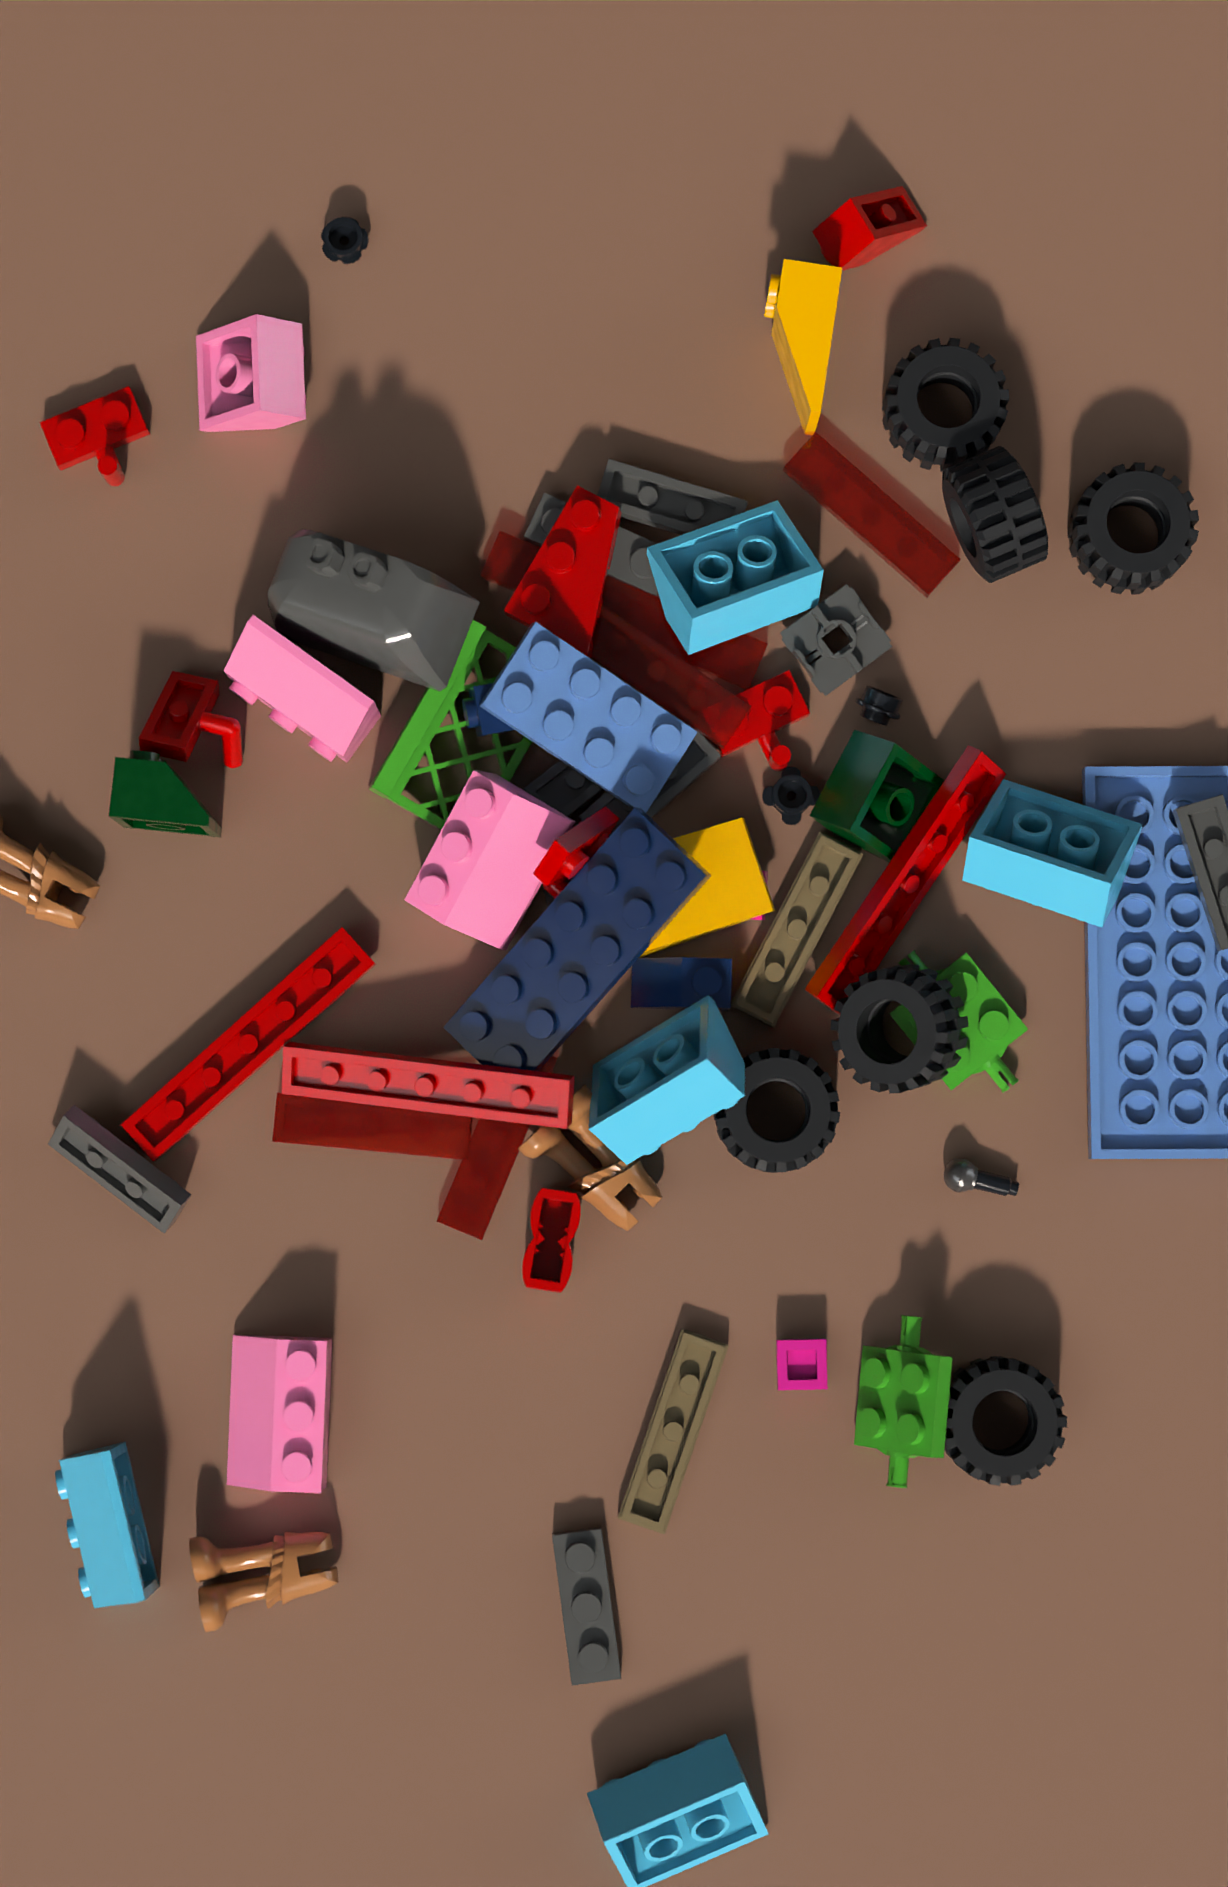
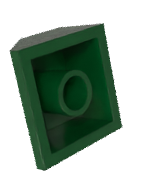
[809,730,945,863]
[109,750,222,838]

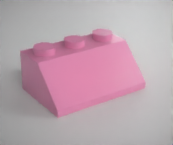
[224,615,381,763]
[404,770,575,950]
[227,1335,332,1493]

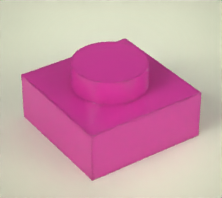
[776,1338,828,1390]

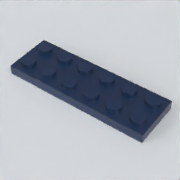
[443,808,712,1071]

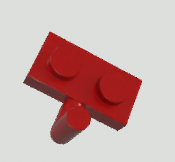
[39,386,150,486]
[701,670,810,771]
[138,671,243,768]
[533,806,620,898]

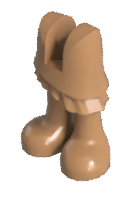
[0,814,100,929]
[518,1084,663,1231]
[189,1532,339,1632]

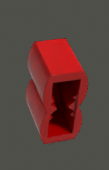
[522,1188,581,1293]

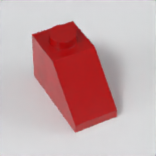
[812,185,927,271]

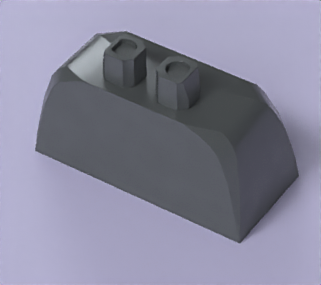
[268,529,480,691]

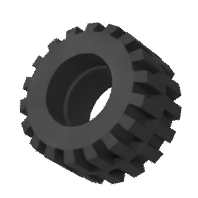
[882,338,1009,472]
[942,446,1048,583]
[1068,462,1199,595]
[831,964,969,1094]
[714,1048,840,1173]
[944,1356,1067,1486]

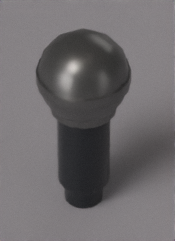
[944,1158,1019,1196]

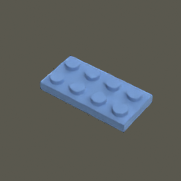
[479,622,697,813]

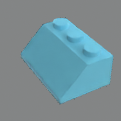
[647,500,824,655]
[962,779,1142,927]
[589,995,745,1165]
[55,1442,160,1608]
[587,1734,768,1887]

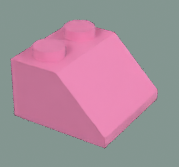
[196,314,306,432]

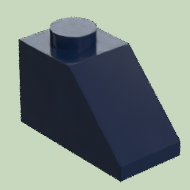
[631,957,732,1012]

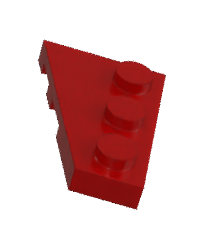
[504,485,622,659]

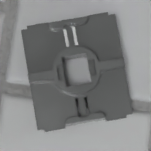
[780,584,893,696]

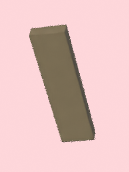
[731,832,863,1028]
[617,1329,729,1535]

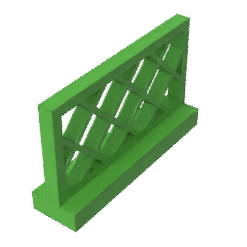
[368,619,532,830]

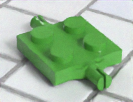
[889,950,1028,1093]
[854,1315,952,1488]

